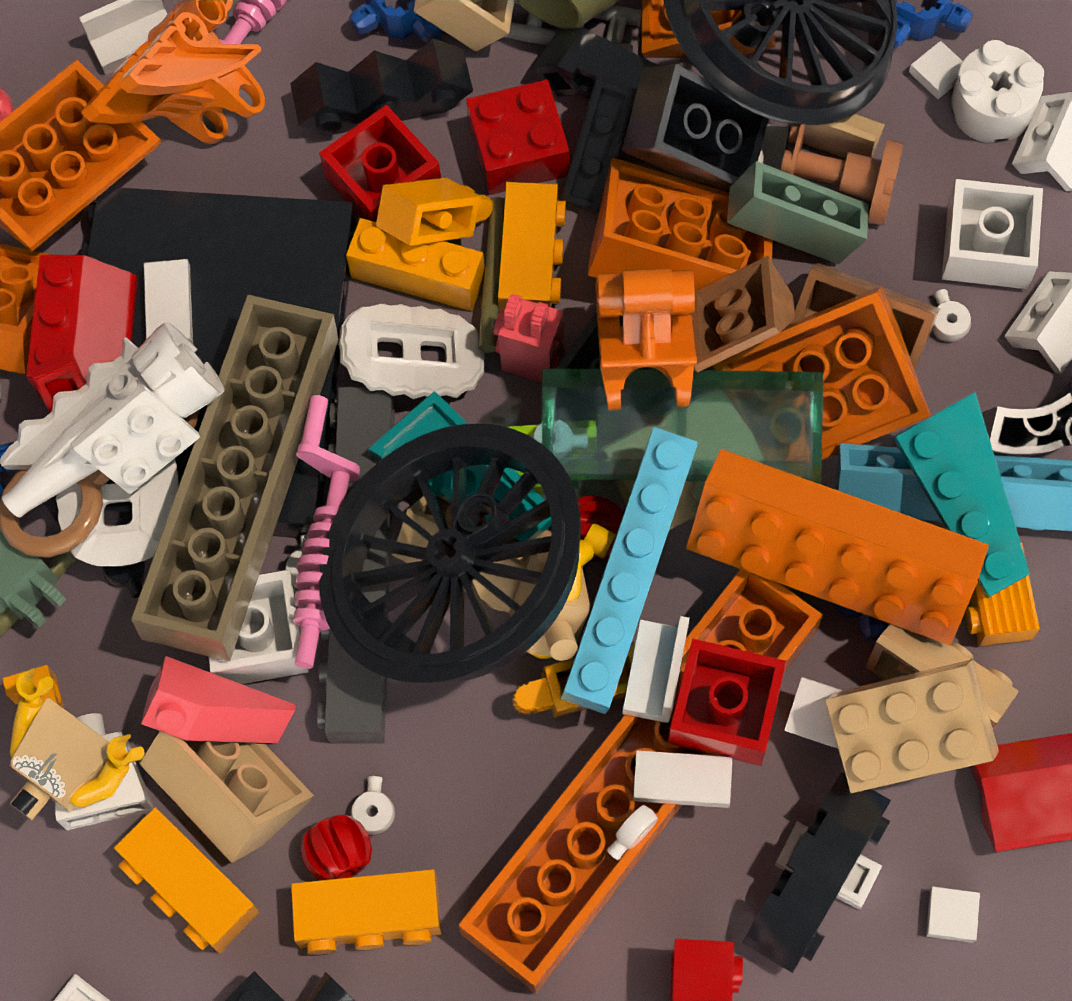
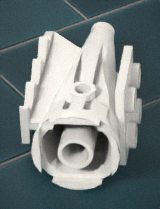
[0,322,225,518]

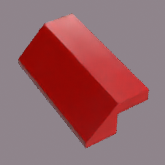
[969,733,1072,852]

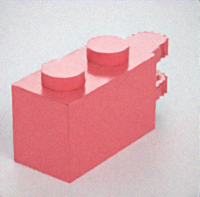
[494,294,565,384]

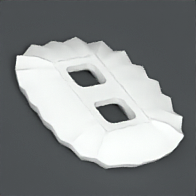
[338,304,485,399]
[56,458,179,566]

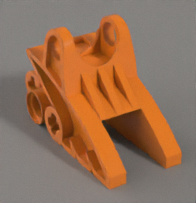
[81,0,265,144]
[595,268,697,411]

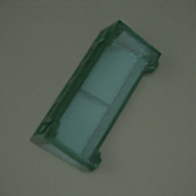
[541,368,824,489]

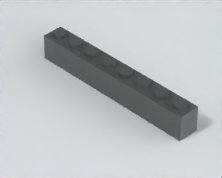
[317,387,395,744]

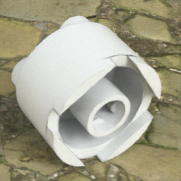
[951,40,1044,143]

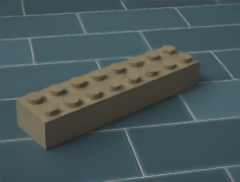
[131,295,339,661]

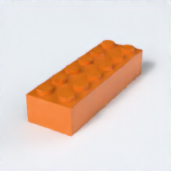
[686,449,989,646]

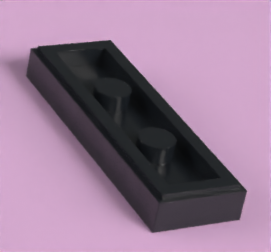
[560,77,637,213]

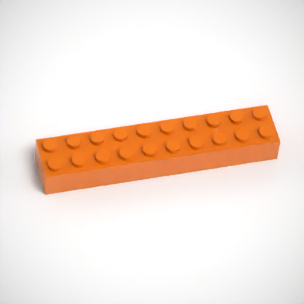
[458,569,823,994]

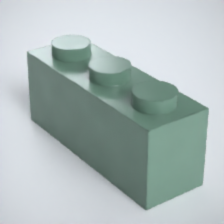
[727,161,868,264]

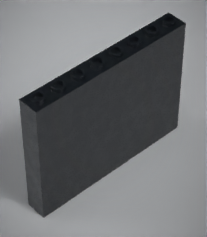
[43,187,357,538]

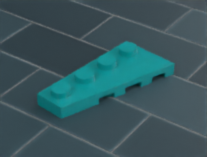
[368,391,551,543]
[893,392,1030,598]

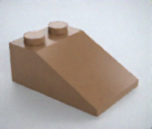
[691,256,795,373]

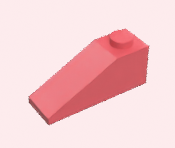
[141,656,296,743]

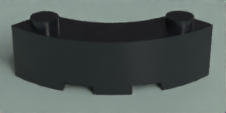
[982,378,1072,457]
[742,771,891,973]

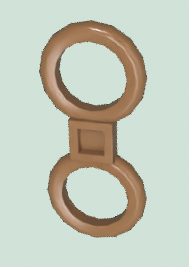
[0,409,200,558]

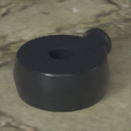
[102,561,145,598]

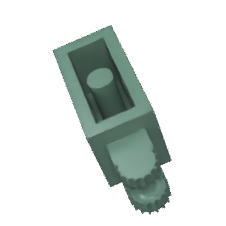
[0,530,66,628]

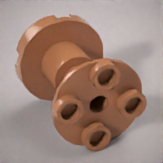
[781,124,904,226]

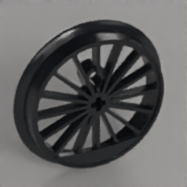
[664,0,897,125]
[319,423,581,683]

